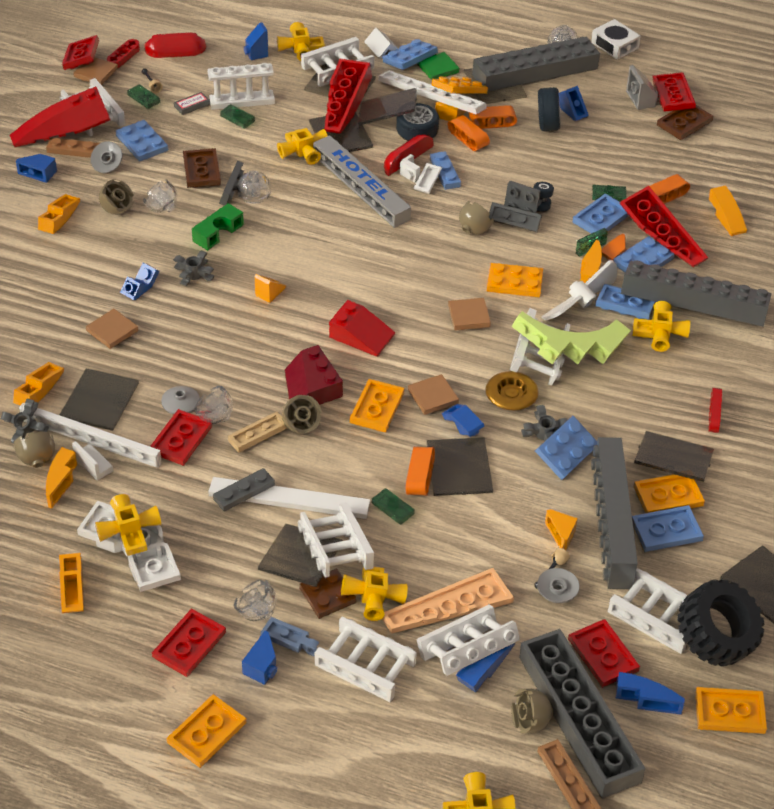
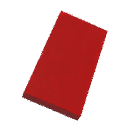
[652,72,696,112]

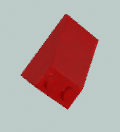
[329,300,395,357]

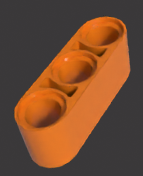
[469,105,517,129]
[447,115,490,151]
[650,174,690,204]
[406,446,435,496]

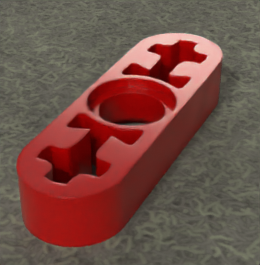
[107,39,140,68]
[708,388,722,433]

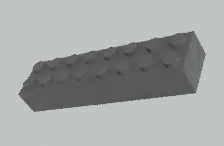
[472,36,600,92]
[621,260,772,327]
[591,437,638,589]
[519,629,646,799]

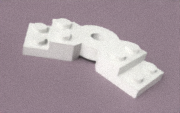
[77,501,181,592]

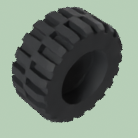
[678,579,764,667]

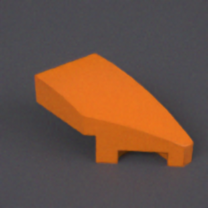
[601,234,626,260]

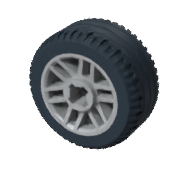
[538,87,560,131]
[396,103,439,141]

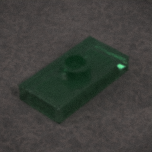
[127,84,160,109]
[220,104,255,129]
[592,185,626,202]
[575,228,608,257]
[372,488,415,525]

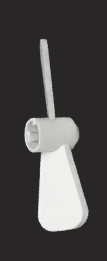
[541,260,617,320]

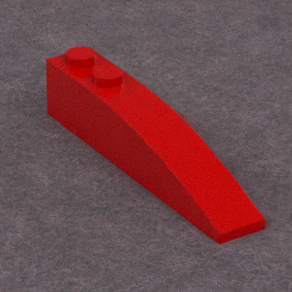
[324,59,372,134]
[10,86,111,147]
[620,185,708,268]

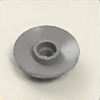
[91,141,122,173]
[161,386,200,415]
[537,568,579,603]

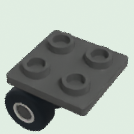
[504,181,554,214]

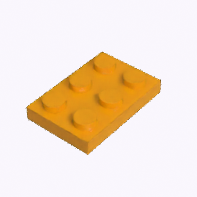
[431,77,488,93]
[487,263,543,297]
[350,379,405,433]
[634,472,705,513]
[695,687,767,734]
[167,694,246,768]

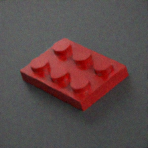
[62,35,100,70]
[150,409,212,466]
[152,608,226,677]
[568,619,640,688]

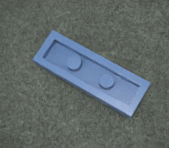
[430,151,461,190]

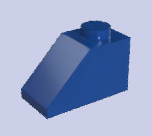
[244,22,269,61]
[559,86,589,121]
[16,154,57,183]
[242,630,277,685]

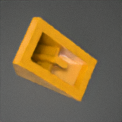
[435,102,466,121]
[255,274,286,303]
[545,509,578,551]

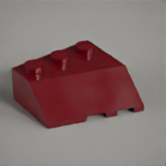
[285,345,343,405]

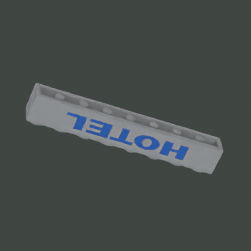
[313,135,411,228]

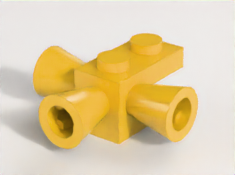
[277,22,325,61]
[277,128,328,165]
[632,301,690,352]
[95,494,162,556]
[341,566,408,621]
[442,772,516,809]

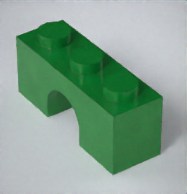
[191,203,244,251]

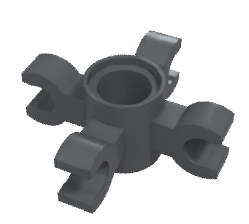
[173,250,214,286]
[0,398,49,443]
[521,405,568,442]

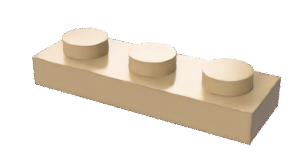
[228,412,287,453]

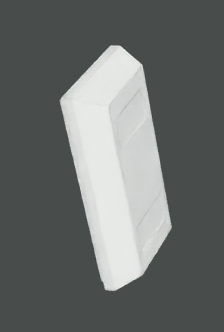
[414,163,442,194]

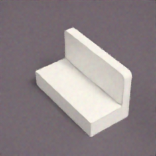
[365,28,399,59]
[72,441,113,481]

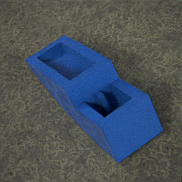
[456,643,515,693]
[615,672,685,715]

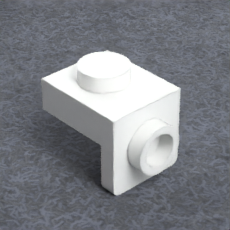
[400,154,420,183]

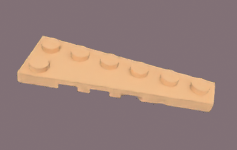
[382,568,514,634]

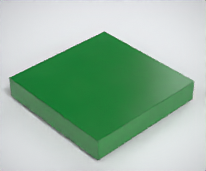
[417,52,460,80]

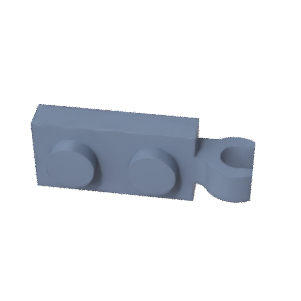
[261,617,319,657]

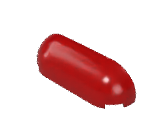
[144,32,206,58]
[384,135,434,176]

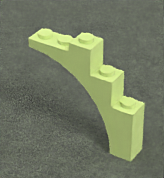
[511,311,631,364]

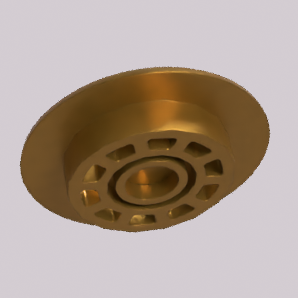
[486,371,539,410]

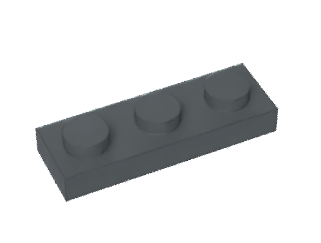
[219,160,244,205]
[488,202,542,232]
[213,468,275,512]

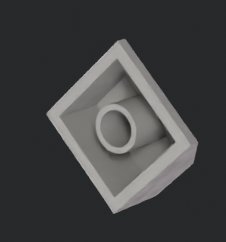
[626,65,658,110]

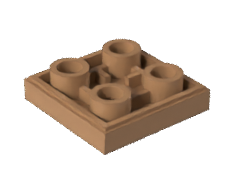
[73,57,118,85]
[448,298,491,330]
[86,309,139,349]
[408,374,459,415]

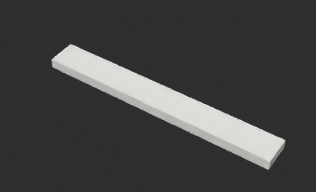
[379,70,486,114]
[19,403,162,468]
[208,477,370,519]

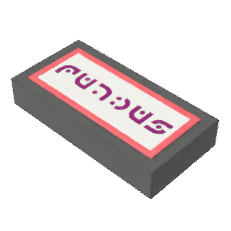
[174,92,210,115]

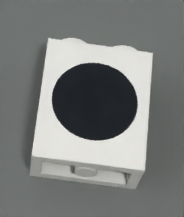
[591,19,641,60]

